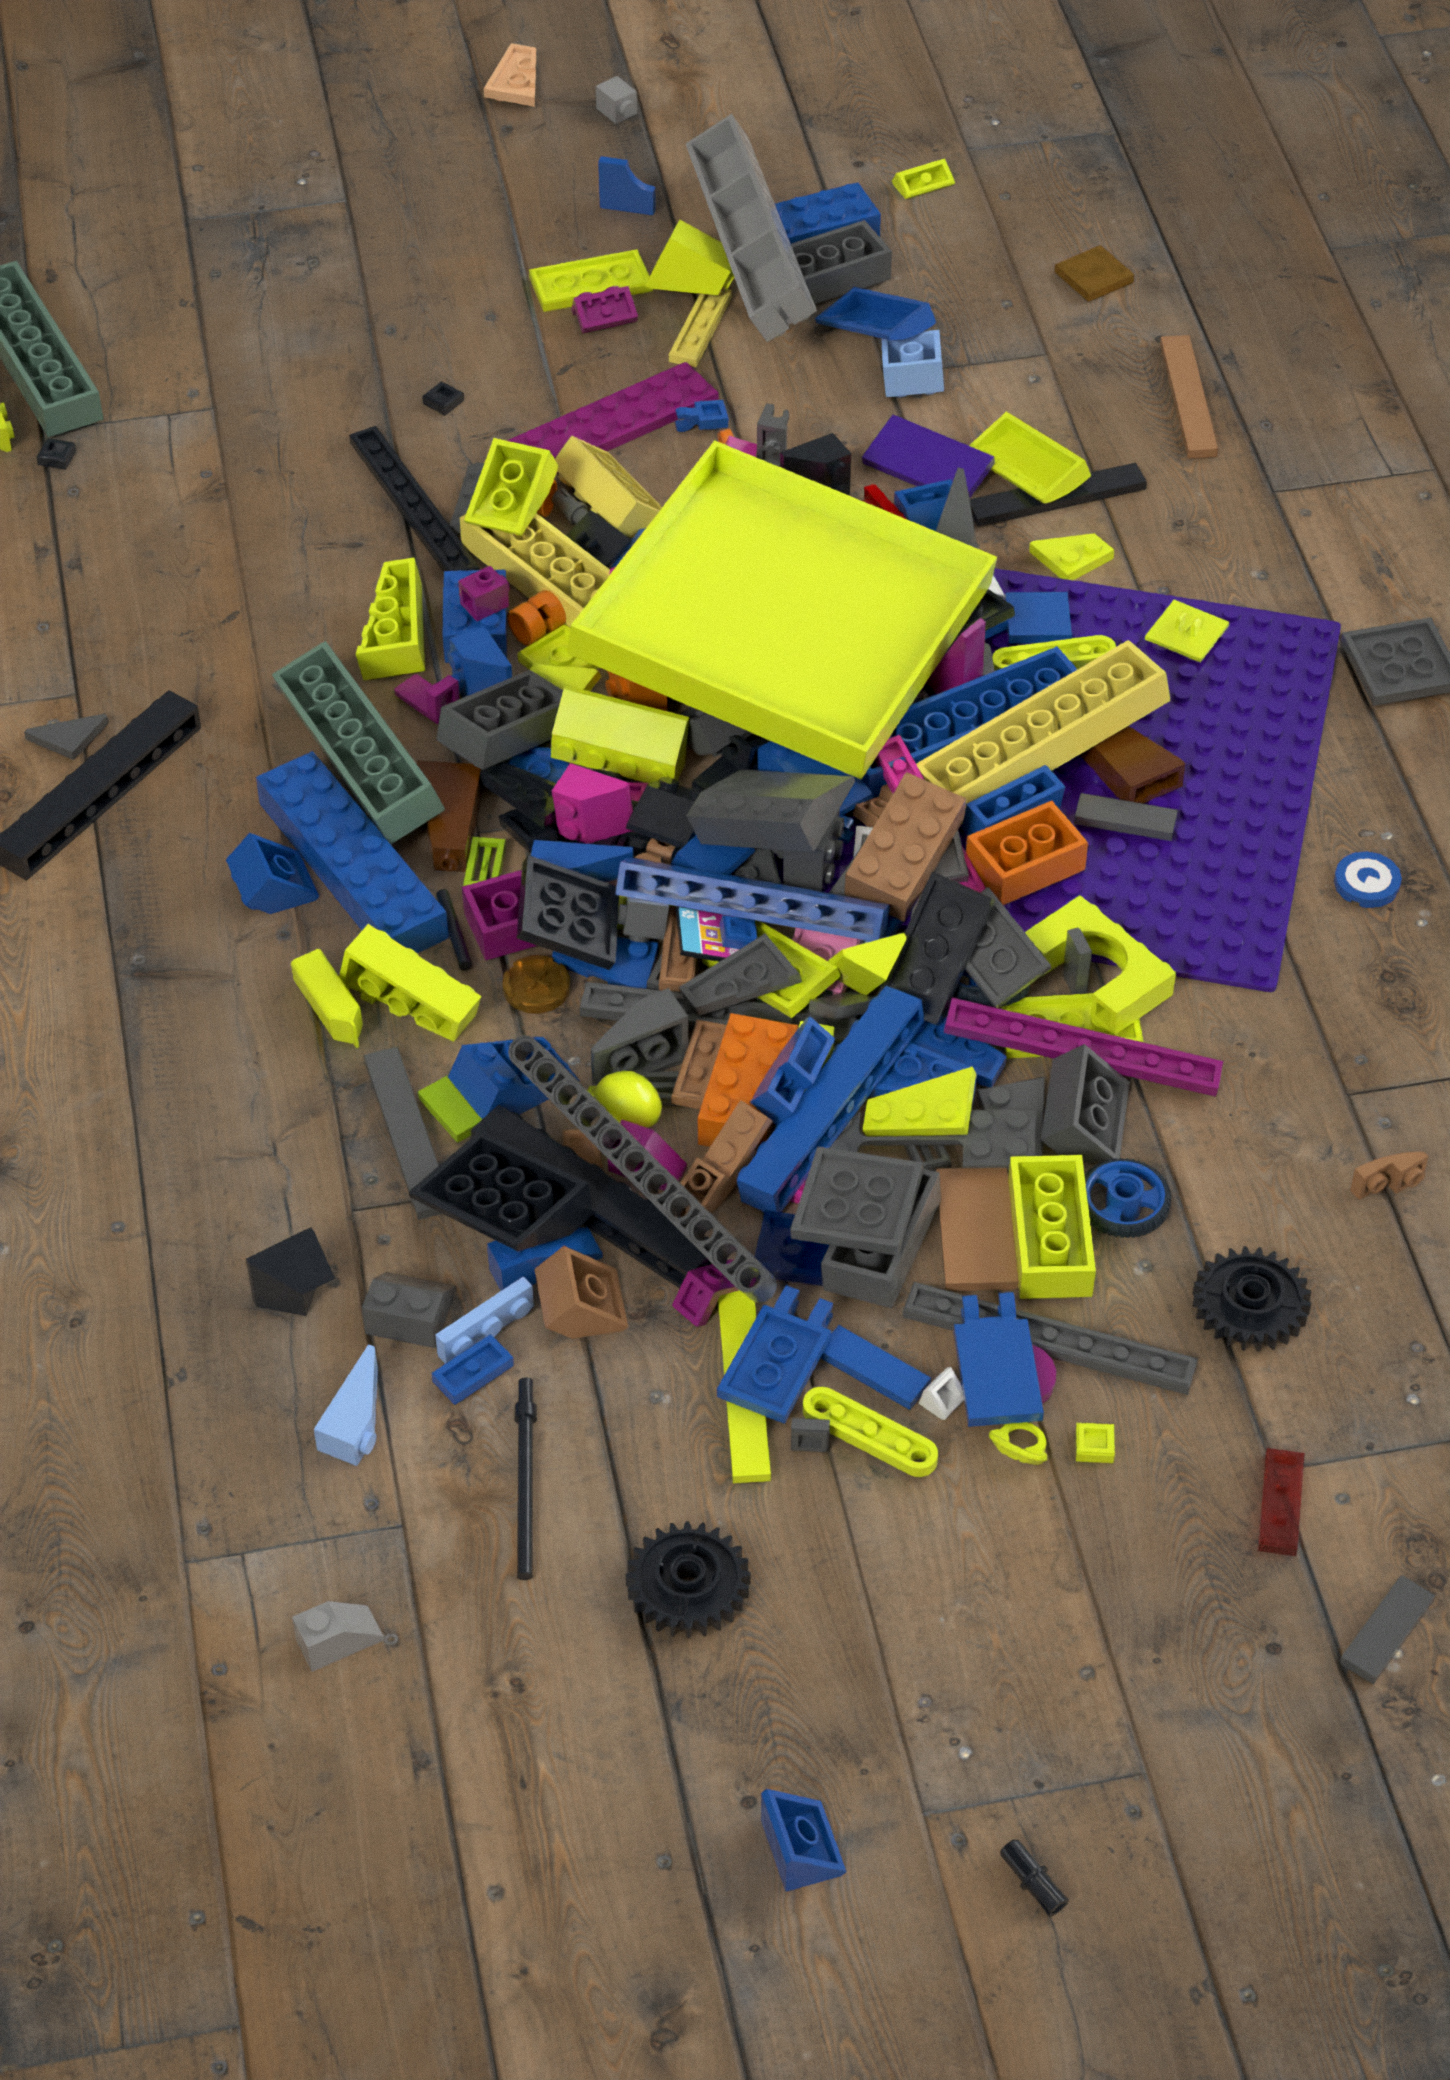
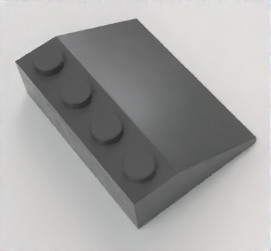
[686,770,855,852]

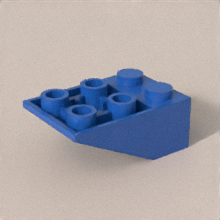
[448,1036,580,1119]

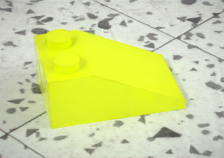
[464,438,559,536]

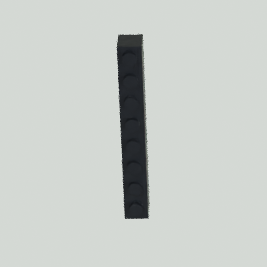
[0,690,201,881]
[471,1104,712,1289]

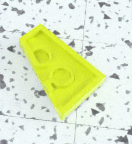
[863,1066,976,1137]

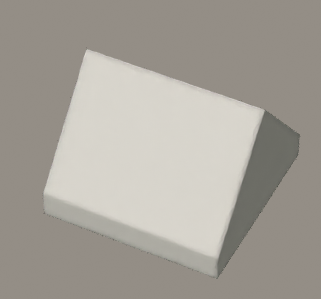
[919,1367,964,1420]

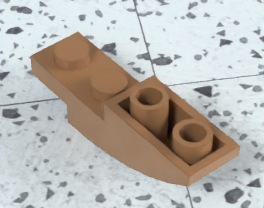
[680,1100,773,1217]

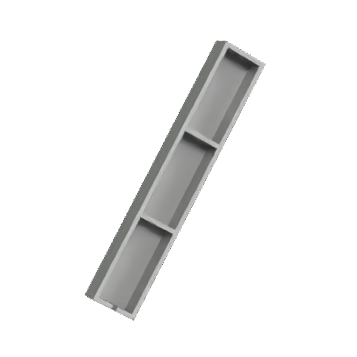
[686,114,817,342]

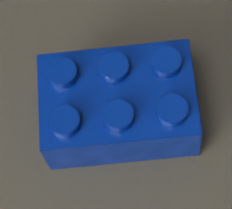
[442,570,508,663]

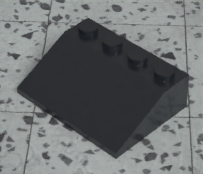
[409,1131,594,1251]

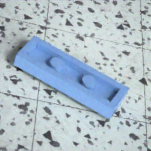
[435,1277,534,1364]

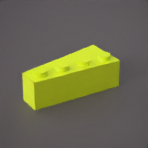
[356,558,425,681]

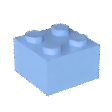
[881,330,944,398]

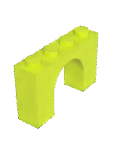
[1025,895,1176,1036]

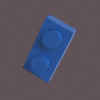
[431,1334,514,1405]

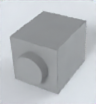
[596,76,637,124]

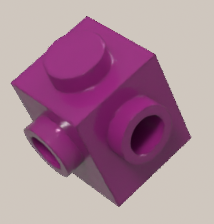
[458,566,510,621]

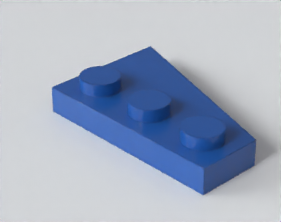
[552,937,658,989]

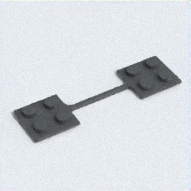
[830,1109,1037,1168]

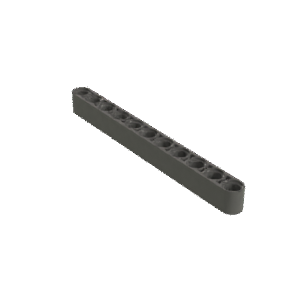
[508,1035,777,1303]

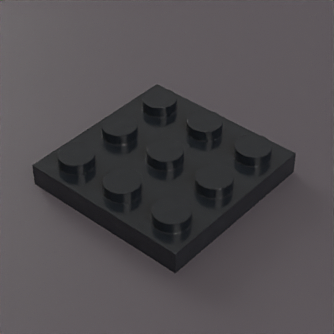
[517,855,619,970]

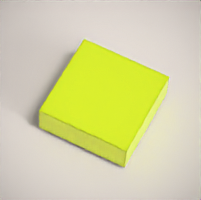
[1076,1423,1115,1463]

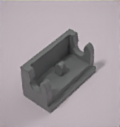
[757,403,789,467]

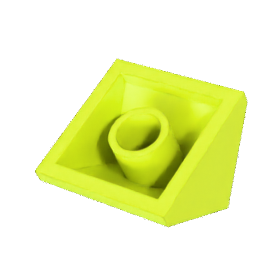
[828,933,906,995]

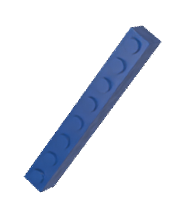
[615,857,891,942]
[737,986,924,1217]

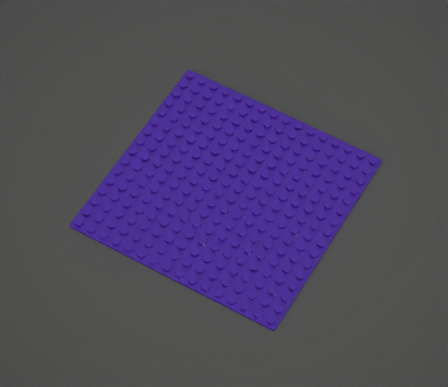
[772,568,1341,992]

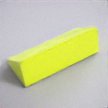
[892,158,955,199]

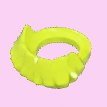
[989,1422,1047,1465]

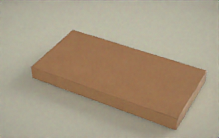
[936,1168,1019,1291]

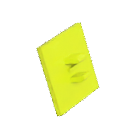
[1145,600,1229,663]

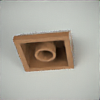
[535,1246,628,1339]

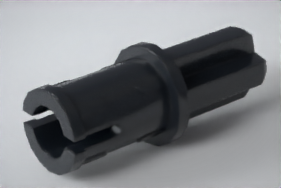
[1000,1839,1069,1917]

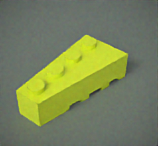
[339,924,481,1042]

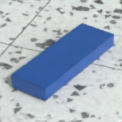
[820,1325,931,1410]

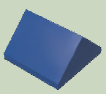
[671,835,755,875]
[761,1789,847,1892]

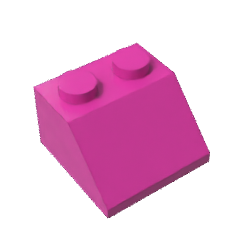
[552,763,633,844]

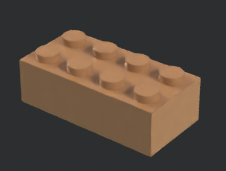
[844,772,966,922]

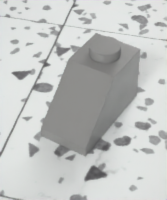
[292,1601,384,1672]

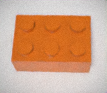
[966,801,1088,905]

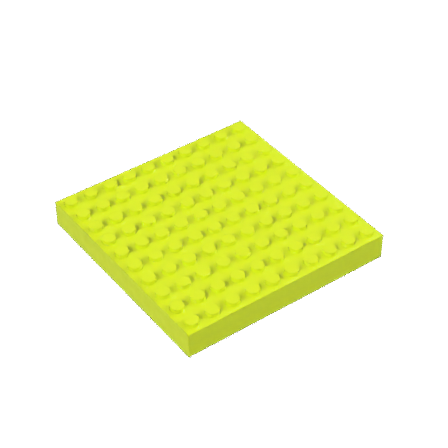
[567,440,997,779]

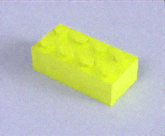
[1008,1155,1096,1299]

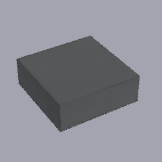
[791,1418,830,1452]

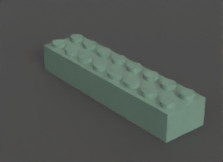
[0,261,104,437]
[272,641,445,844]

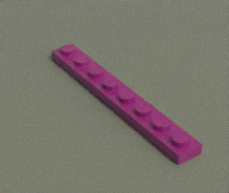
[944,998,1224,1097]

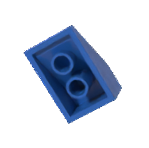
[758,741,872,817]

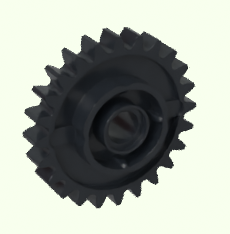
[1192,1246,1312,1352]
[626,1521,751,1638]

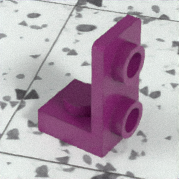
[394,674,459,724]
[672,1259,756,1327]

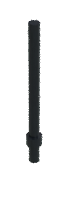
[514,1377,537,1580]

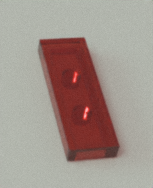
[1257,1448,1305,1556]

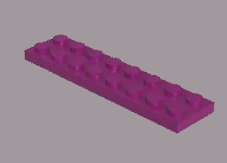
[489,362,719,474]

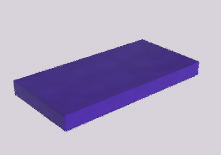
[862,414,995,499]

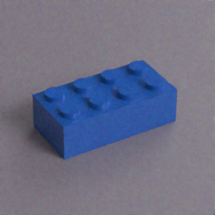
[774,182,881,244]

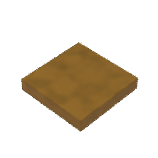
[1055,245,1134,302]

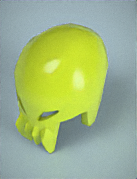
[588,1071,662,1128]

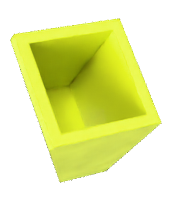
[645,219,734,295]

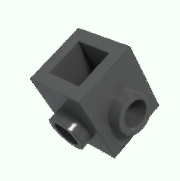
[618,897,669,942]

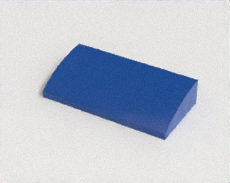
[815,287,936,340]

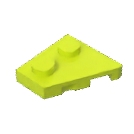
[1029,533,1114,580]

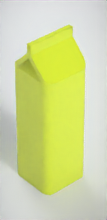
[291,949,363,1048]

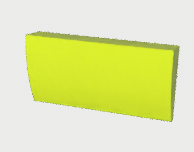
[969,411,1091,504]

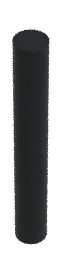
[436,889,473,970]

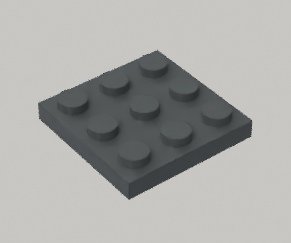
[1341,617,1450,706]
[791,1146,923,1256]

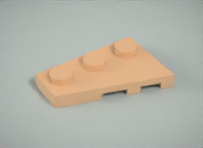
[484,43,537,107]

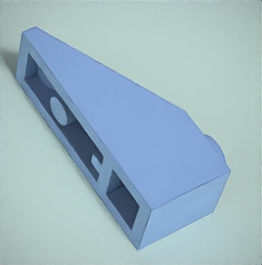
[314,1344,378,1466]

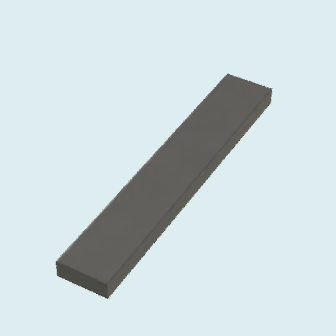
[364,1047,442,1220]

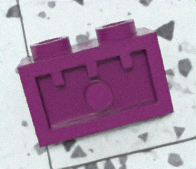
[571,286,638,334]

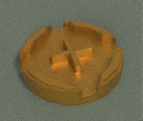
[502,955,570,1014]

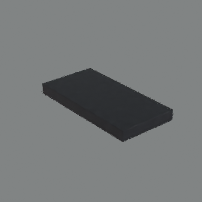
[877,872,996,1026]

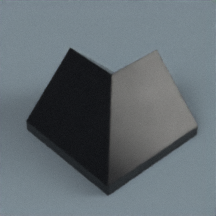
[246,1227,335,1316]

